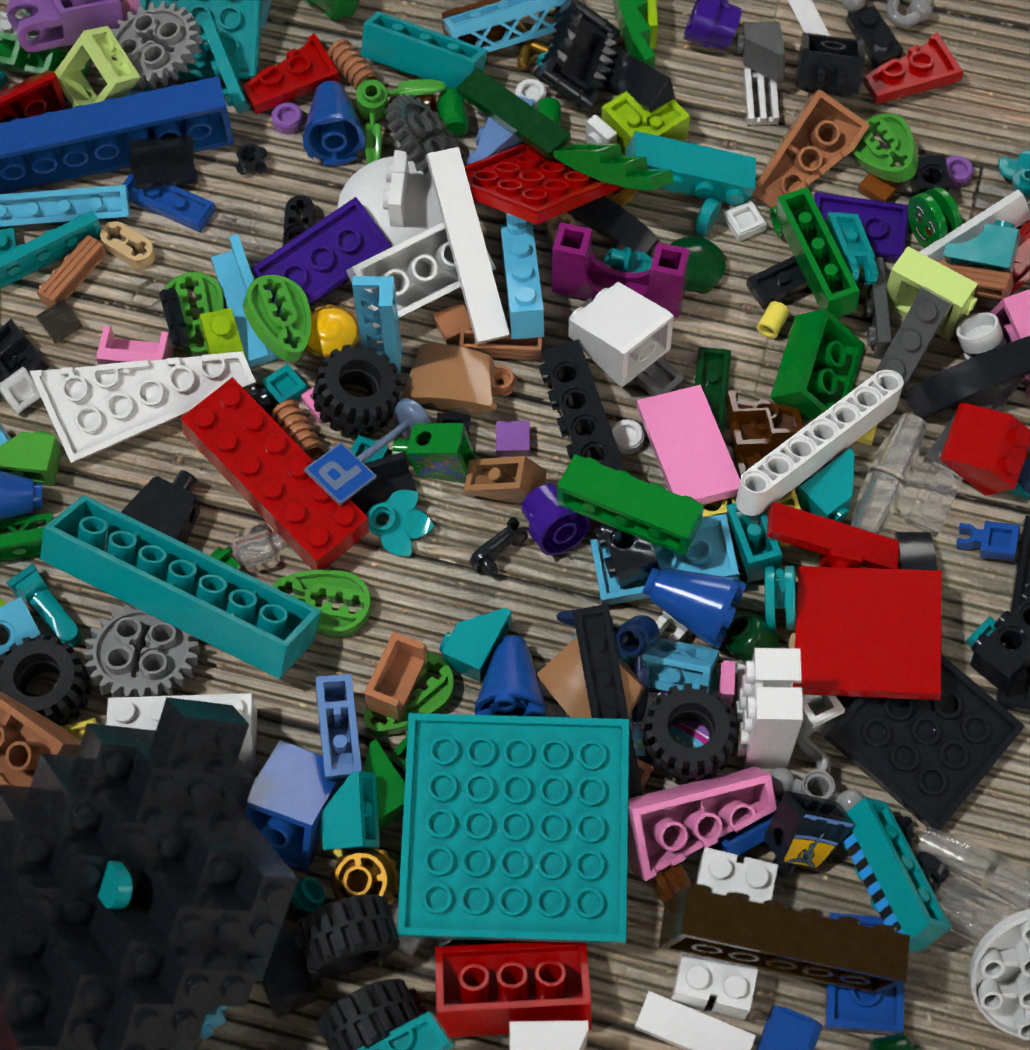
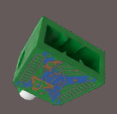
[392,423,476,484]

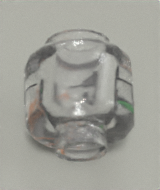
[231,523,285,573]

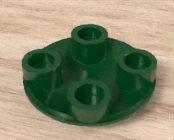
[670,236,725,294]

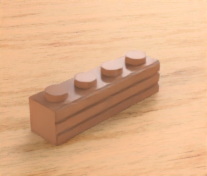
[37,235,107,312]
[935,260,1014,300]
[459,329,542,360]

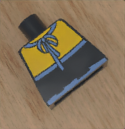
[764,791,855,878]

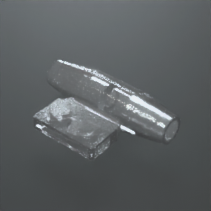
[850,413,963,537]
[915,827,1030,945]

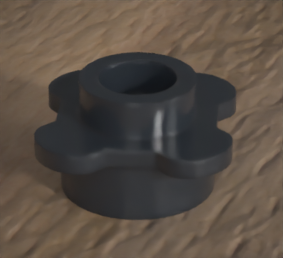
[236,144,267,175]
[248,383,275,416]

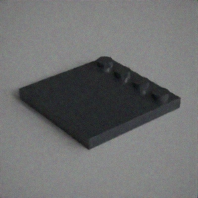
[823,654,1025,834]

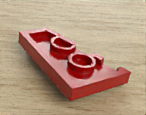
[864,32,963,105]
[242,33,340,114]

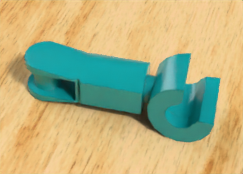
[7,563,81,648]

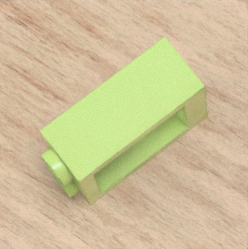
[54,26,141,108]
[886,246,978,342]

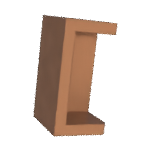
[364,631,428,722]

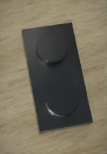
[846,5,903,67]

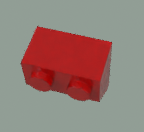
[939,403,1030,496]

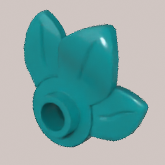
[998,149,1030,198]
[366,490,434,557]

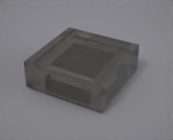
[36,299,83,344]

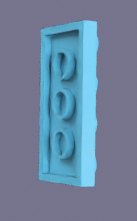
[590,514,740,606]

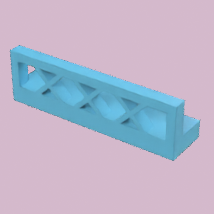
[443,0,566,53]
[211,234,279,368]
[352,276,402,375]
[572,631,720,694]

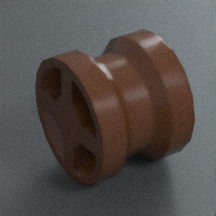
[651,863,691,904]

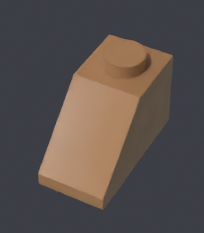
[464,456,547,504]

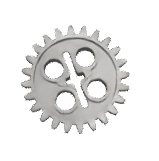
[110,1,203,91]
[83,604,200,698]

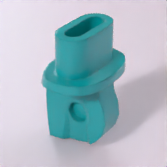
[604,247,652,273]

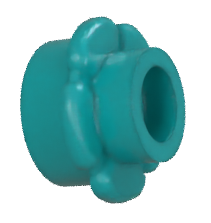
[291,877,325,912]

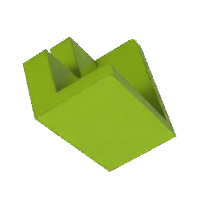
[601,91,690,154]

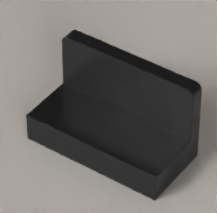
[128,135,198,189]
[350,452,417,514]

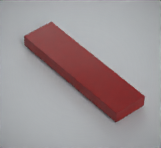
[766,502,899,569]

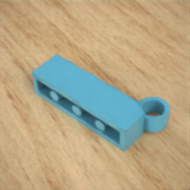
[500,213,544,340]

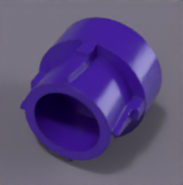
[683,0,742,51]
[521,483,591,556]

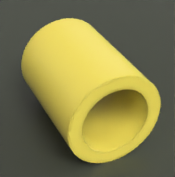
[757,301,790,339]

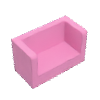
[96,326,174,365]

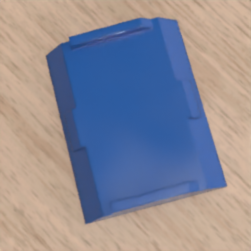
[756,1005,823,1050]

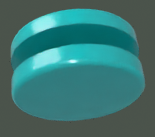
[765,565,796,631]

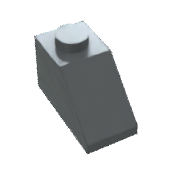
[736,22,786,81]

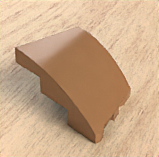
[400,343,497,414]
[537,637,645,721]

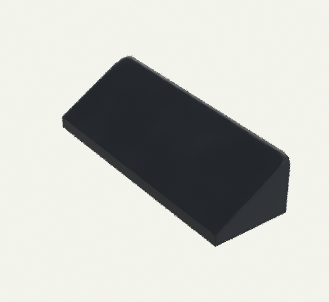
[603,50,675,112]

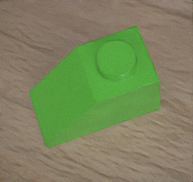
[0,431,62,486]

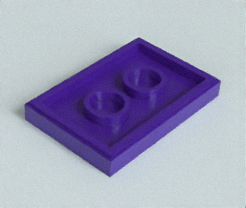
[814,192,908,264]

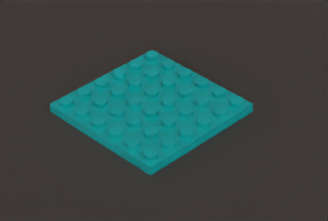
[397,713,629,944]

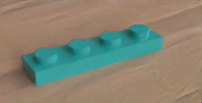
[0,210,101,289]

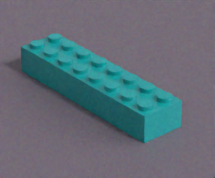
[40,495,322,679]

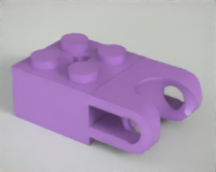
[6,0,124,52]

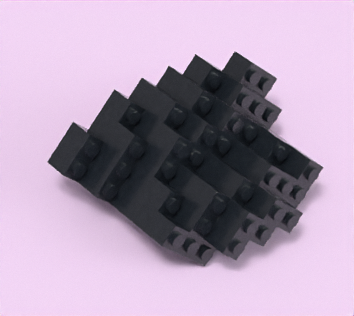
[0,697,298,1050]

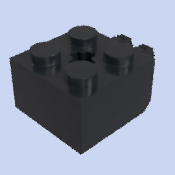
[796,32,865,97]

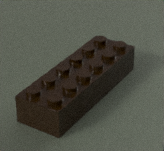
[659,884,910,994]

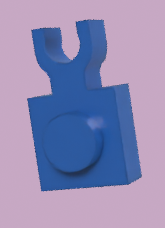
[956,521,1020,561]

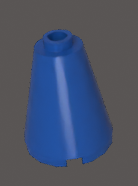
[303,81,365,166]

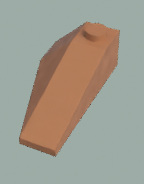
[752,89,870,208]
[0,691,81,787]

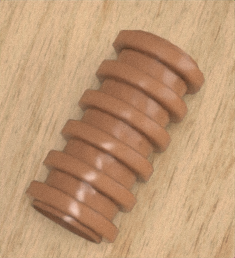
[327,39,378,90]
[271,400,324,459]

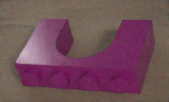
[552,222,690,319]

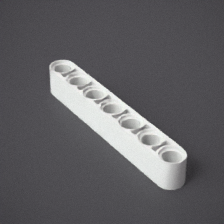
[735,369,904,516]

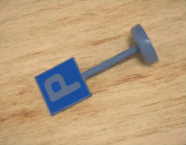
[304,398,431,506]

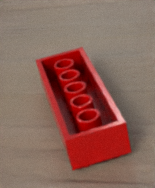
[180,377,369,570]

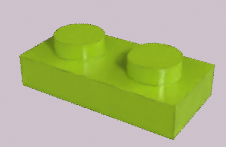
[199,307,246,358]

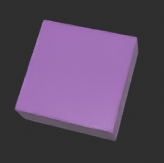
[496,421,530,457]

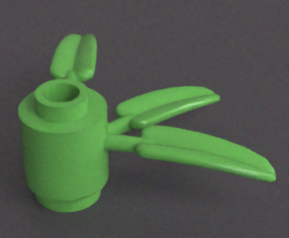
[356,79,446,164]

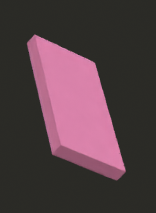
[637,385,740,504]

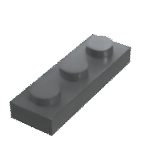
[861,257,892,359]
[874,286,953,391]

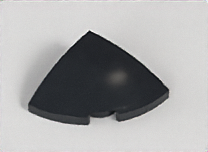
[0,319,50,395]

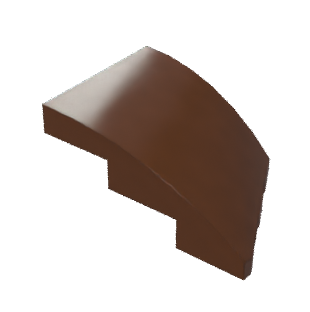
[727,390,807,485]

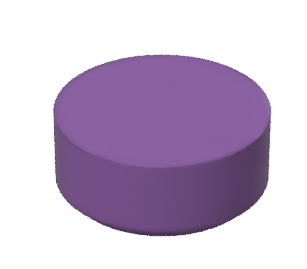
[271,103,303,134]
[946,156,974,188]

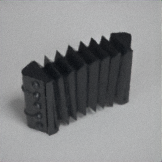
[533,0,620,110]

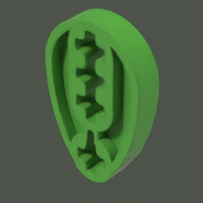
[852,113,919,183]
[162,272,226,357]
[243,275,312,362]
[272,569,372,638]
[364,651,454,737]

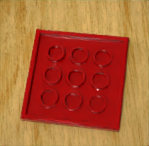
[464,143,621,225]
[793,566,942,700]

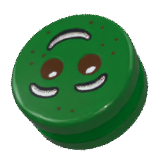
[908,187,962,248]

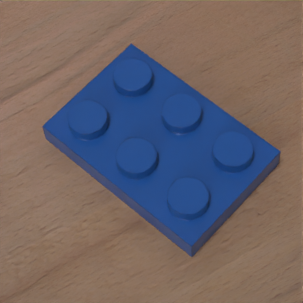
[825,913,904,1035]

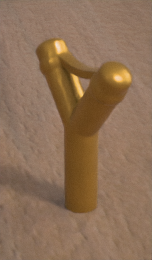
[508,20,550,70]

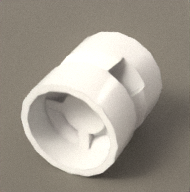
[956,313,1007,360]

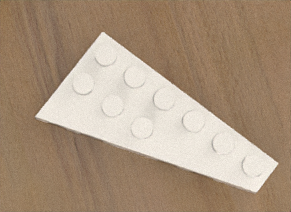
[29,351,256,464]

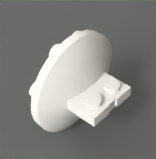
[338,150,443,247]
[969,908,1030,1041]

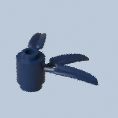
[556,610,660,723]

